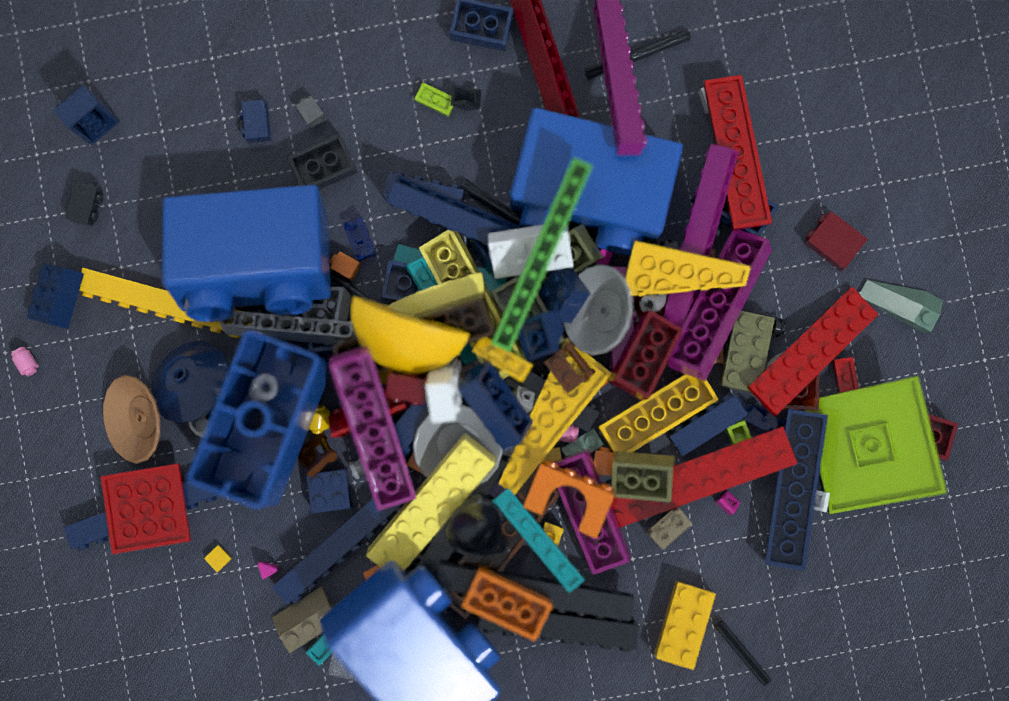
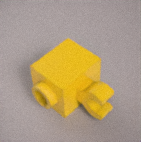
[543,522,564,547]

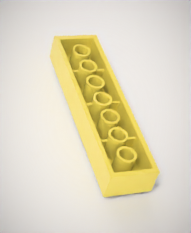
[419,230,526,379]
[366,433,496,570]

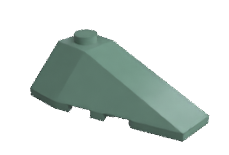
[859,280,943,334]

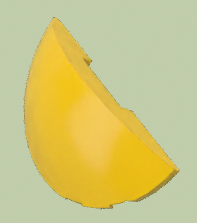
[351,296,470,374]

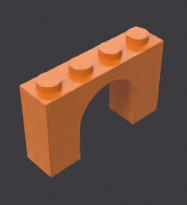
[523,460,616,539]

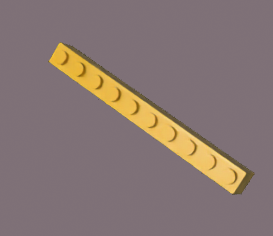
[79,268,269,339]

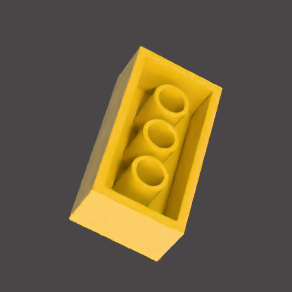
[654,580,716,670]

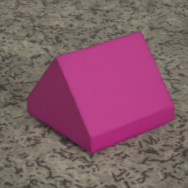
[715,490,741,515]
[258,561,280,580]

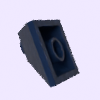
[518,310,564,362]

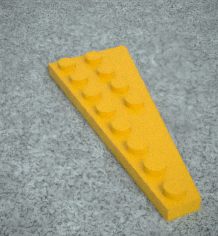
[499,338,612,495]

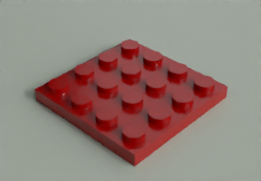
[101,464,191,554]

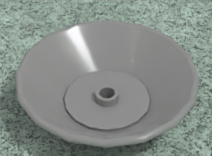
[563,264,633,355]
[413,405,503,486]

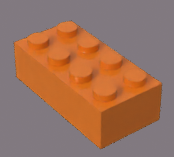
[462,566,553,641]

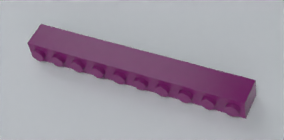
[593,0,647,155]
[663,144,739,328]

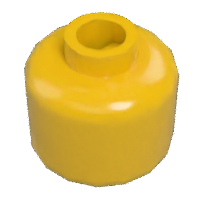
[309,405,330,434]

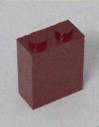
[804,211,868,272]

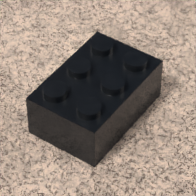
[287,134,358,190]

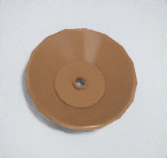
[103,375,161,463]

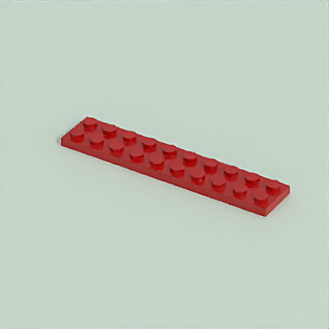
[611,426,797,527]

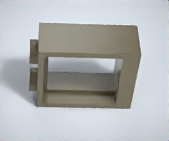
[645,508,692,550]

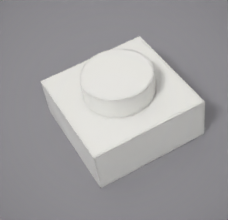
[814,490,830,512]

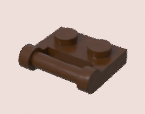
[544,341,596,394]
[298,433,337,478]

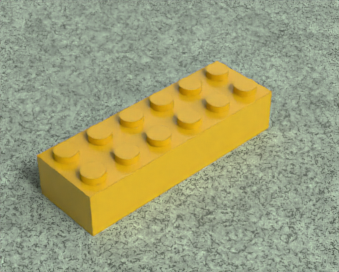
[598,374,719,454]

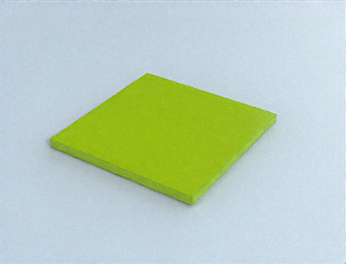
[803,376,947,514]

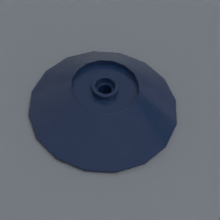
[151,340,229,423]

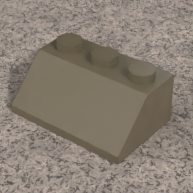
[272,586,335,653]

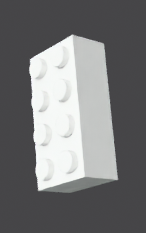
[488,225,573,279]
[426,356,464,423]

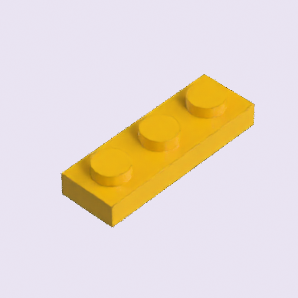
[472,337,533,382]

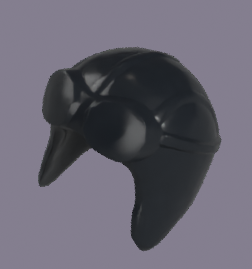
[447,494,509,557]

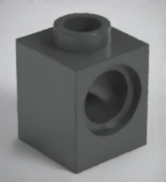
[296,96,326,129]

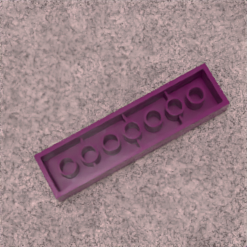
[667,230,772,381]
[330,346,416,511]

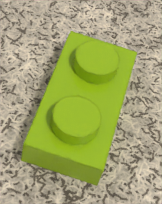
[414,83,454,117]

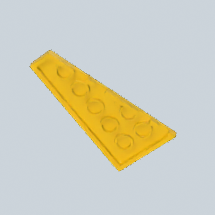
[625,240,751,296]

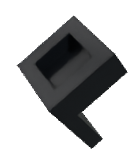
[451,87,481,111]

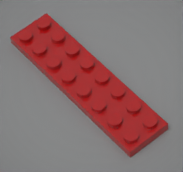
[703,75,772,230]
[747,287,879,416]

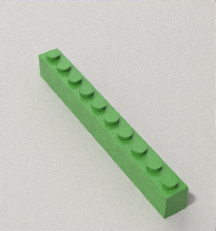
[491,157,593,352]

